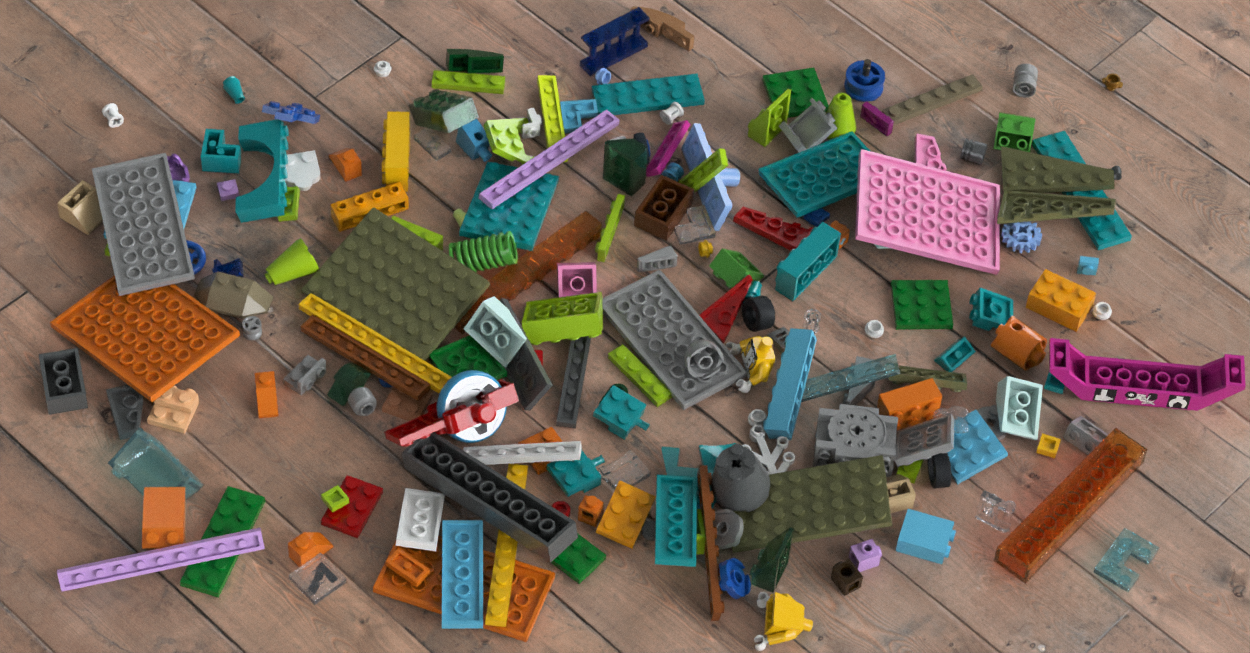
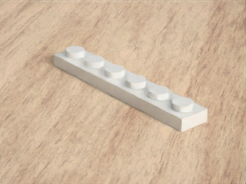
[463,441,582,465]

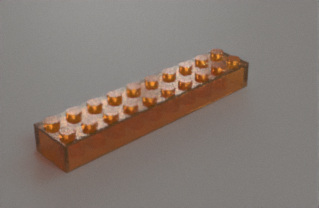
[993,428,1148,584]

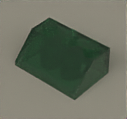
[603,139,648,197]

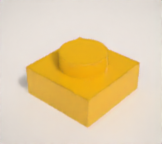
[1036,433,1061,458]

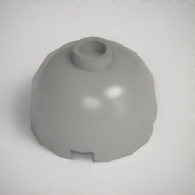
[684,339,724,379]

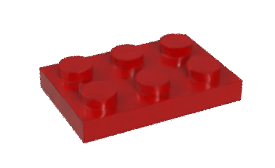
[321,475,383,538]

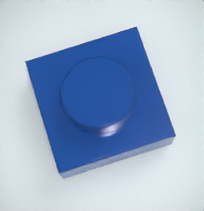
[803,208,830,227]

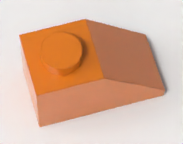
[329,148,362,182]
[255,371,278,418]
[288,532,333,570]

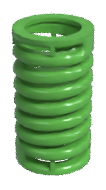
[449,231,518,272]

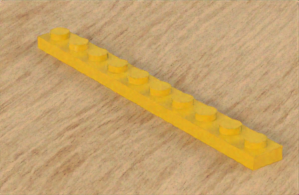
[298,293,452,393]
[485,463,528,627]

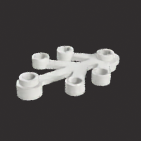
[742,425,795,475]

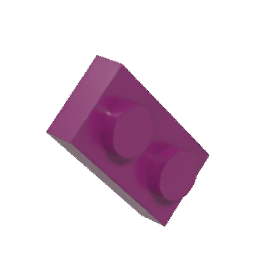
[860,101,894,136]

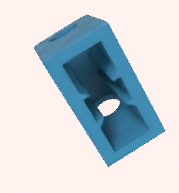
[456,115,492,162]

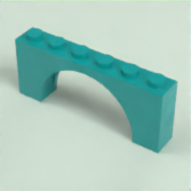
[235,119,289,223]

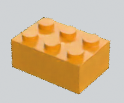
[1025,269,1096,332]

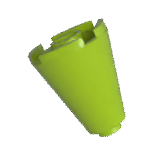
[826,93,856,140]
[264,238,319,285]

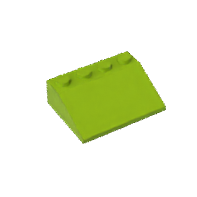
[522,292,603,345]

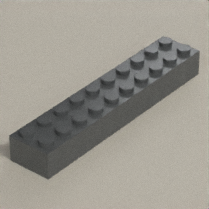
[402,432,578,563]

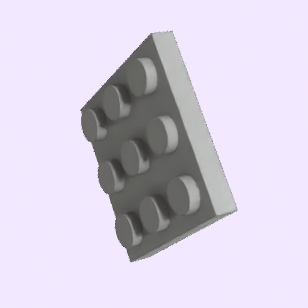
[895,413,954,467]

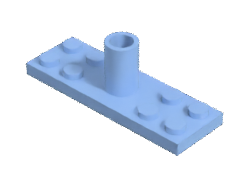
[681,123,740,231]

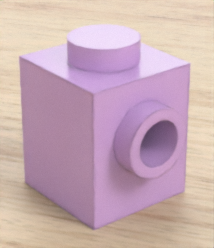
[849,539,882,572]

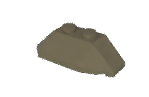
[194,272,273,319]

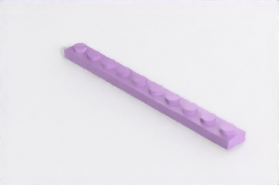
[479,110,620,209]
[57,528,265,592]

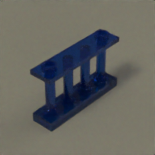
[580,7,650,76]

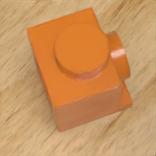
[578,495,604,527]

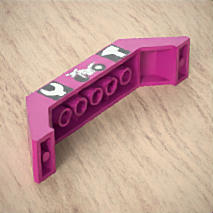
[1049,338,1246,411]

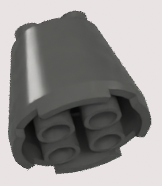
[710,444,770,512]

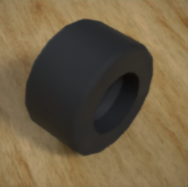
[742,295,775,332]

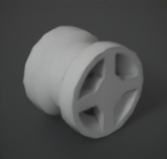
[242,316,262,341]

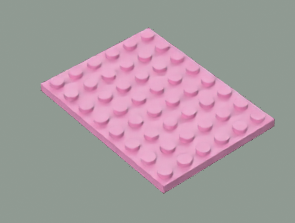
[855,149,1000,275]

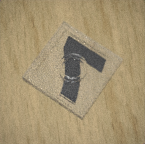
[289,553,347,605]

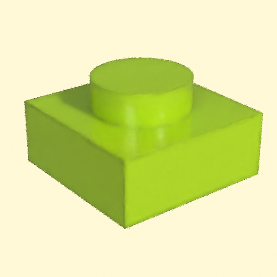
[321,485,349,513]

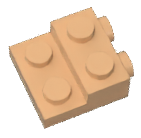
[147,385,199,434]

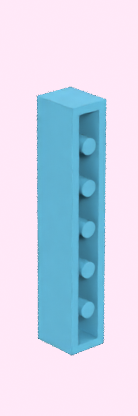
[763,328,817,440]

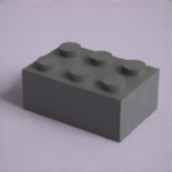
[39,348,88,415]

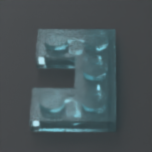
[1094,528,1159,593]

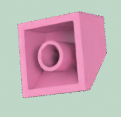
[557,262,597,297]

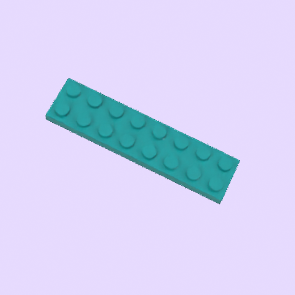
[1032,131,1132,250]

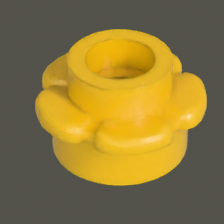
[698,239,713,258]

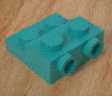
[969,288,1013,331]

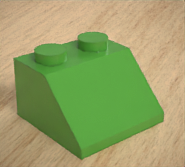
[709,248,765,289]

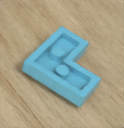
[560,99,598,134]

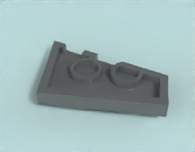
[106,384,144,440]

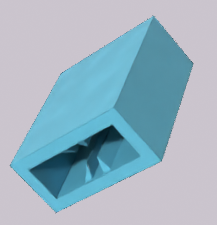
[896,509,956,564]

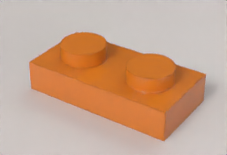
[385,548,430,587]

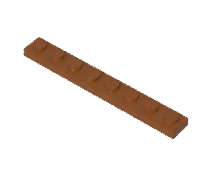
[300,315,431,401]
[697,465,725,621]

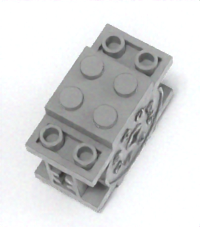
[813,404,898,477]

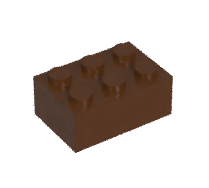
[634,175,694,241]

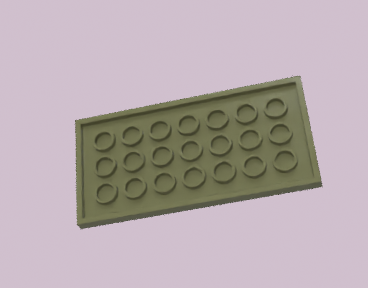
[732,455,892,553]

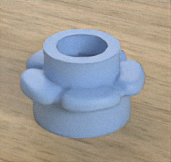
[595,68,611,85]

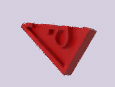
[699,274,753,343]

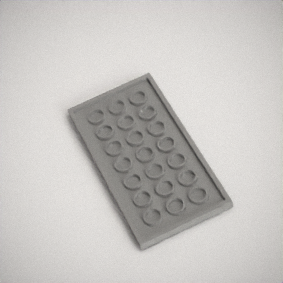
[92,153,195,296]
[602,270,747,410]

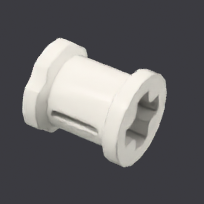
[660,102,684,125]
[102,103,124,128]

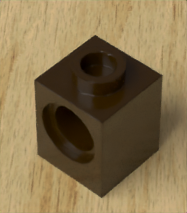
[831,559,863,596]

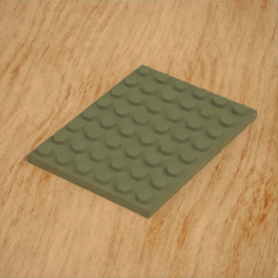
[301,207,490,361]

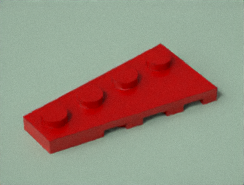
[733,206,813,251]

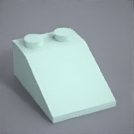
[464,296,527,367]
[996,376,1043,441]

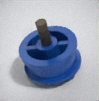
[844,59,885,102]

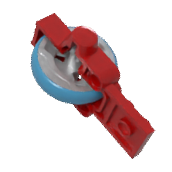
[384,370,519,447]

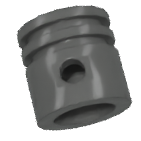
[960,138,988,165]

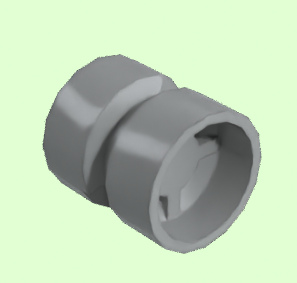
[1013,64,1038,98]

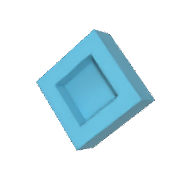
[1077,256,1099,276]

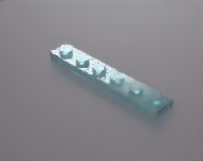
[801,354,901,402]

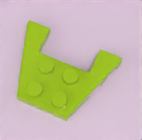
[483,118,534,165]

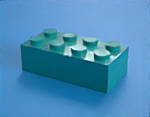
[775,222,841,301]

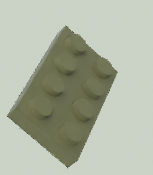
[888,364,967,392]

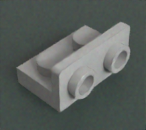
[283,355,326,395]
[1063,416,1112,458]

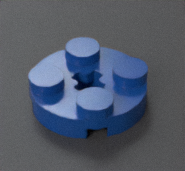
[719,558,751,600]

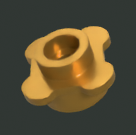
[1102,73,1123,91]

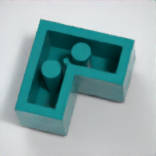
[201,129,242,174]

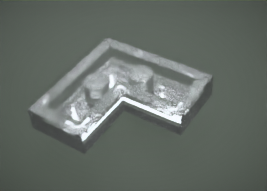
[674,205,716,245]

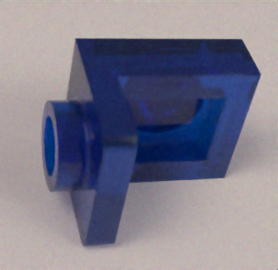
[212,259,244,277]

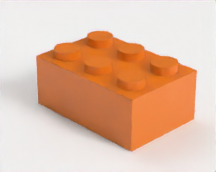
[877,378,942,431]

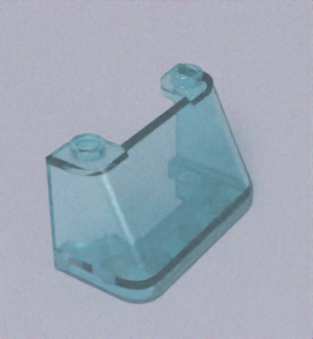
[108,428,204,500]

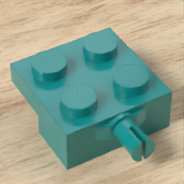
[593,385,650,440]
[546,450,605,497]

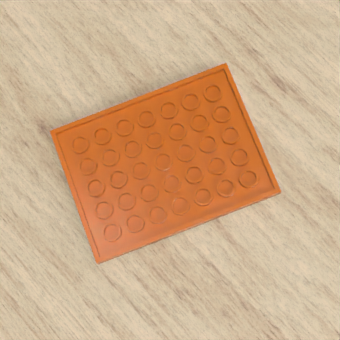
[50,275,240,402]

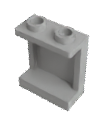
[779,98,837,152]

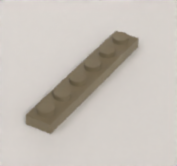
[882,74,982,126]

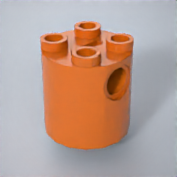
[991,316,1047,370]

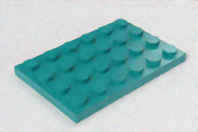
[759,131,871,218]
[459,161,559,251]

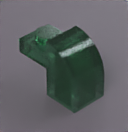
[327,363,371,406]

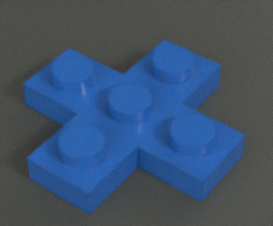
[262,101,320,124]

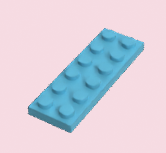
[442,520,483,629]

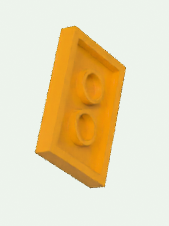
[595,480,656,549]

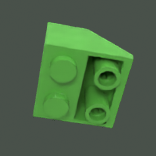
[993,112,1036,152]

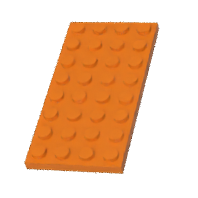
[373,535,555,642]

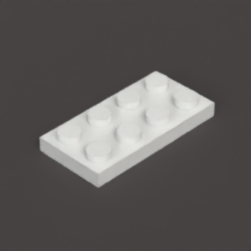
[395,488,445,551]

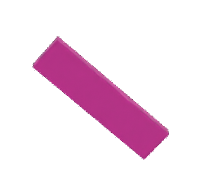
[644,120,691,177]

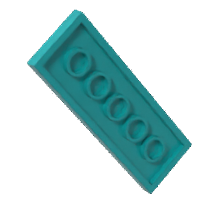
[592,73,705,115]
[655,474,697,567]

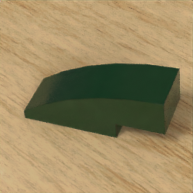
[446,49,504,74]

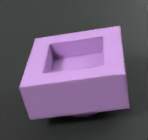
[217,179,239,201]

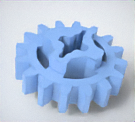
[1001,221,1042,254]

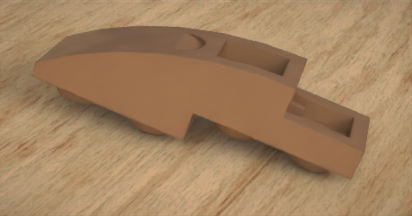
[630,6,695,51]

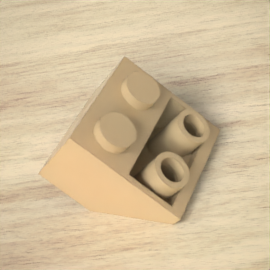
[57,180,103,235]
[886,474,916,513]

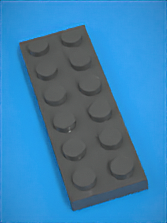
[499,298,553,411]

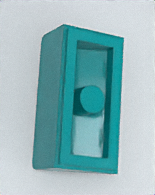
[934,336,976,372]

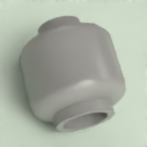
[348,387,377,416]

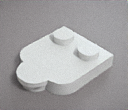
[285,150,320,191]

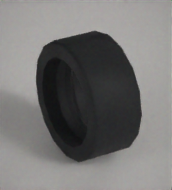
[928,453,951,489]

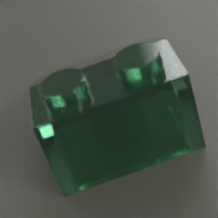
[750,527,794,593]

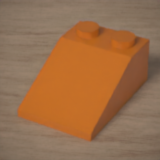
[142,487,186,549]

